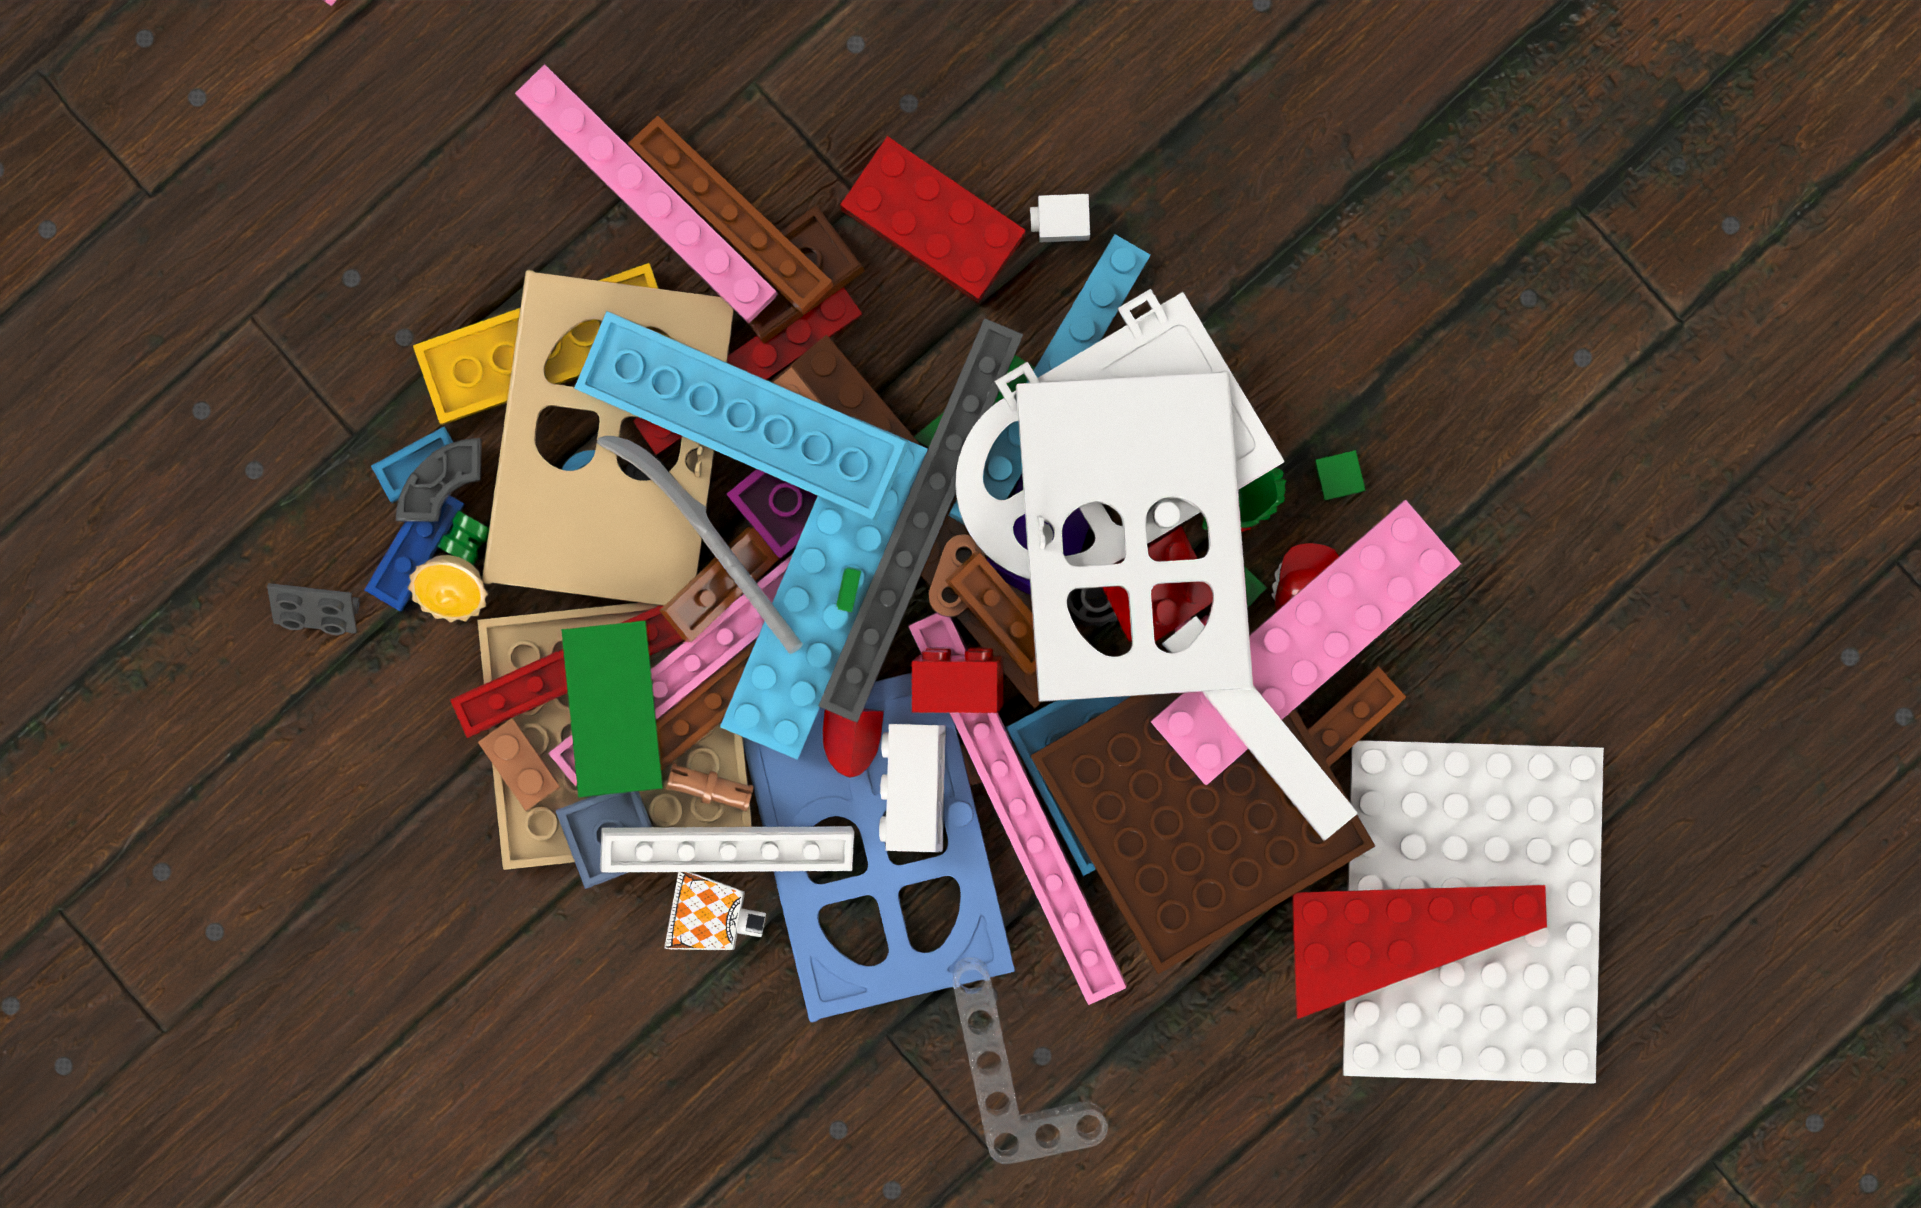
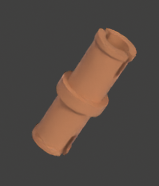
[666,763,754,812]

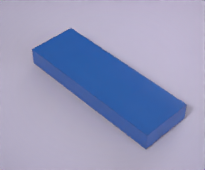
[364,496,465,612]

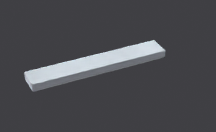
[1162,616,1358,840]
[600,826,854,872]

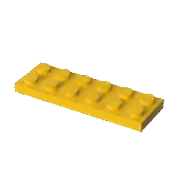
[413,263,670,425]

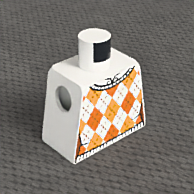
[665,872,766,950]

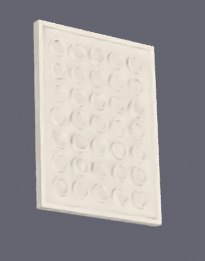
[1343,740,1604,1083]

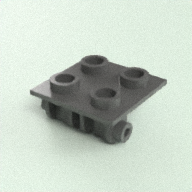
[267,583,360,635]

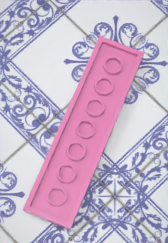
[1150,500,1461,785]

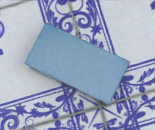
[371,426,453,503]

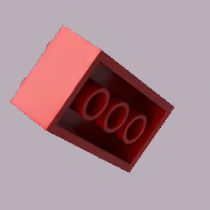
[840,136,1026,304]

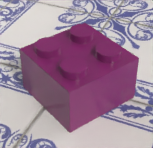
[727,469,818,561]

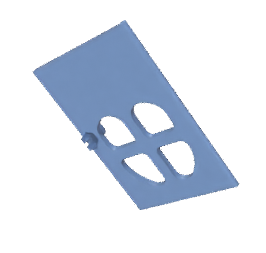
[743,673,1015,1022]

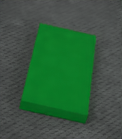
[561,621,663,798]

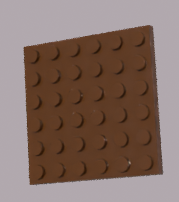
[1030,631,1375,974]

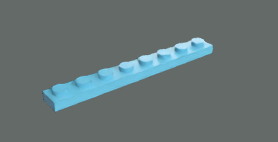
[948,234,1150,525]

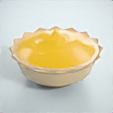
[407,555,488,623]

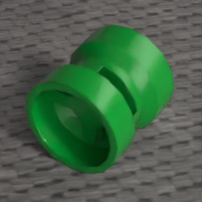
[437,510,489,566]

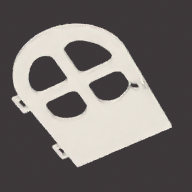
[955,289,1285,580]

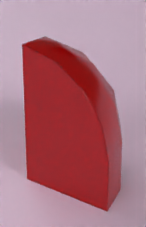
[822,708,884,778]

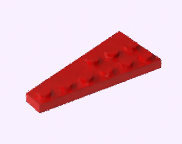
[1292,885,1547,1019]

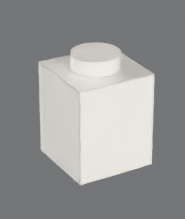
[1030,194,1090,242]

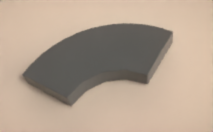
[396,438,482,522]

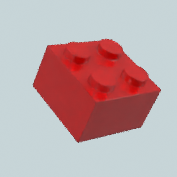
[1102,526,1213,642]
[912,647,1003,713]

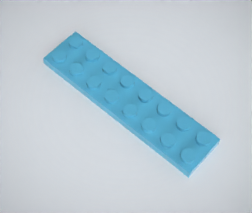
[574,311,910,521]
[720,416,928,760]

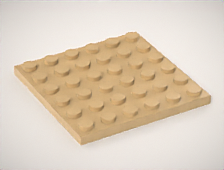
[477,603,752,870]

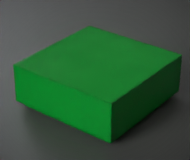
[1314,450,1366,501]
[836,566,862,612]

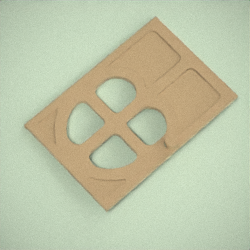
[482,270,734,606]

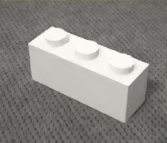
[879,724,946,852]

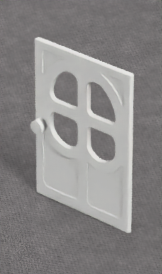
[1016,371,1253,702]

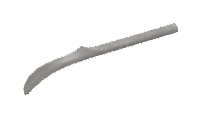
[597,436,803,654]

